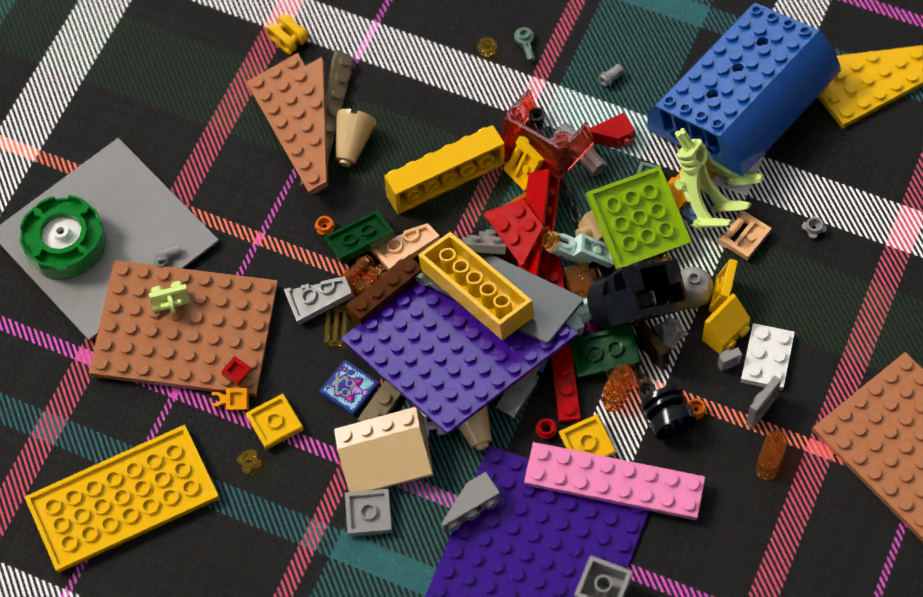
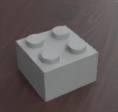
[574,555,633,597]

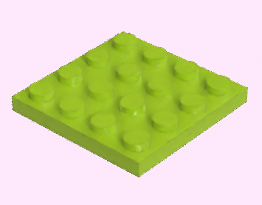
[585,166,692,269]

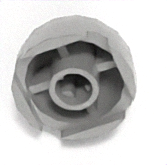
[681,267,714,309]

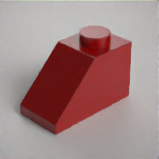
[588,113,636,149]

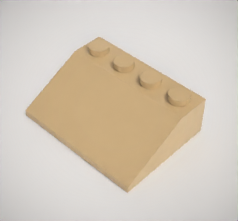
[334,407,433,492]

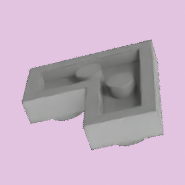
[462,229,506,254]

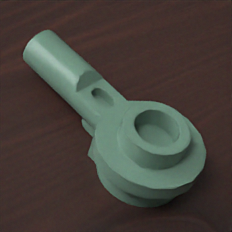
[514,27,535,62]

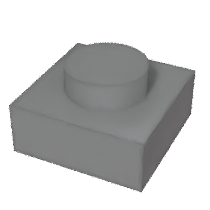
[717,347,742,372]

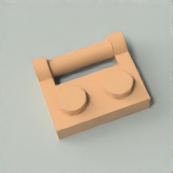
[717,211,771,261]

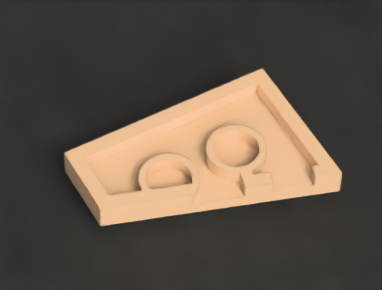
[370,223,440,271]

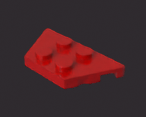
[484,199,546,269]

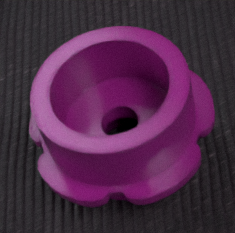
[582,319,600,335]

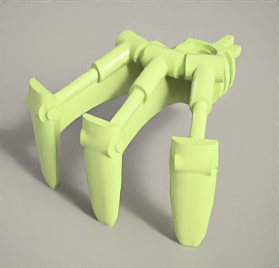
[674,128,764,229]

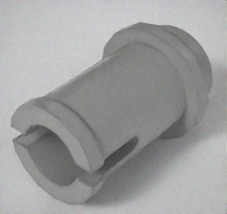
[598,64,624,86]

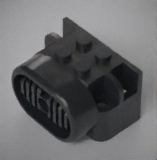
[587,259,690,329]

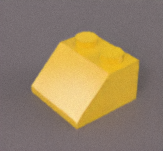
[702,293,750,354]

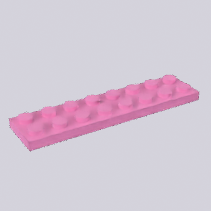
[524,442,705,520]

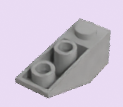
[442,472,500,534]

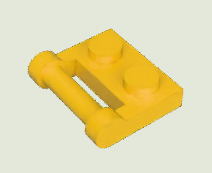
[504,136,544,191]

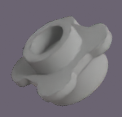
[802,216,827,239]

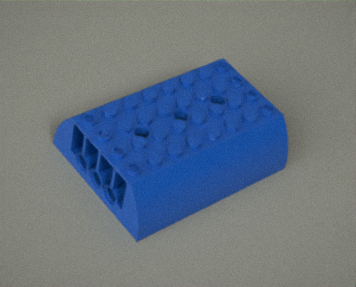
[647,3,841,176]

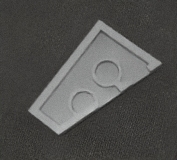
[284,276,354,325]

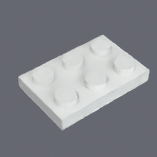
[741,323,795,391]

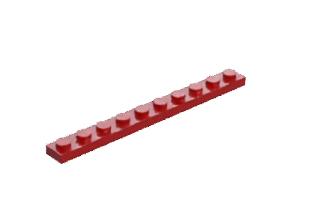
[549,232,580,424]

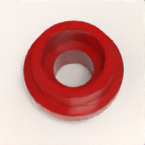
[536,418,557,440]

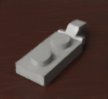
[496,366,540,419]

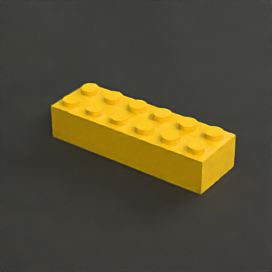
[384,125,505,215]
[418,232,535,341]

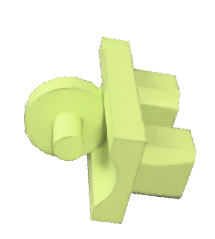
[149,281,190,314]

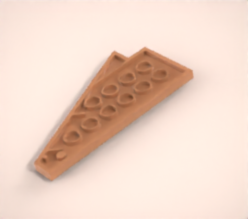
[246,53,328,195]

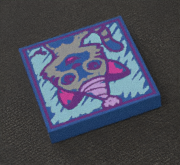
[319,360,379,416]

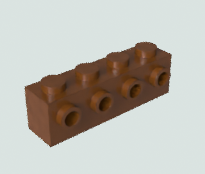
[346,255,423,326]

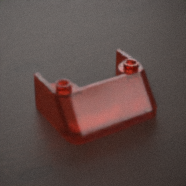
[500,89,594,179]

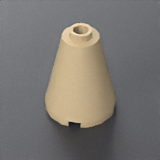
[336,109,376,167]
[458,406,492,451]

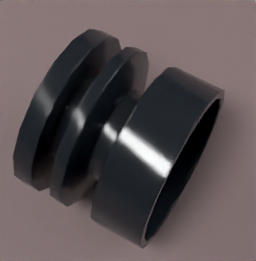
[640,385,697,440]

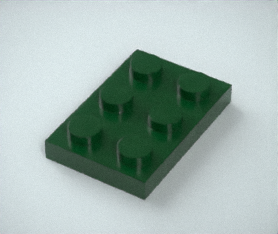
[323,210,396,264]
[571,324,641,380]

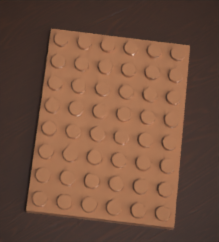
[89,260,278,397]
[812,352,923,542]

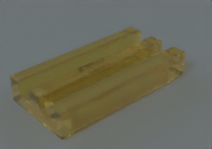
[324,305,348,346]

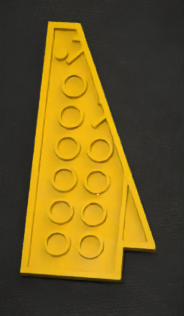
[817,45,923,129]

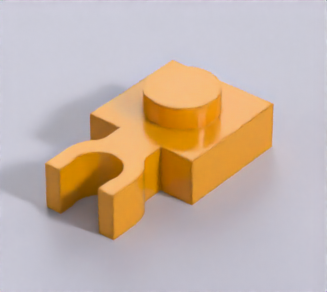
[212,388,249,410]

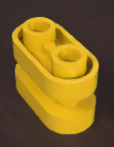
[265,13,309,54]

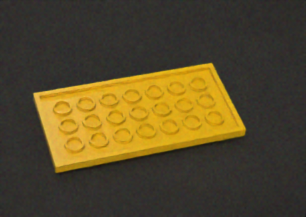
[25,425,219,573]

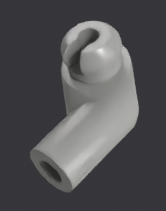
[154,245,180,268]

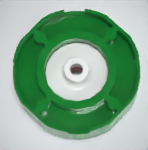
[19,195,106,279]

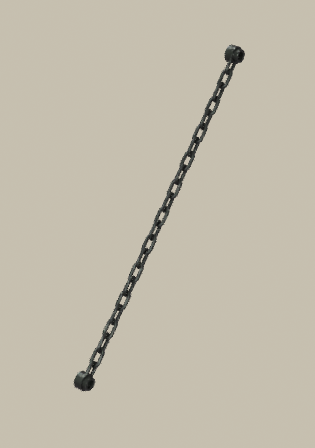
[529,107,656,399]

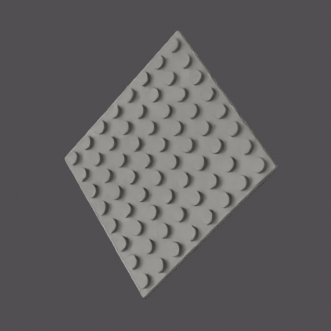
[0,138,219,341]

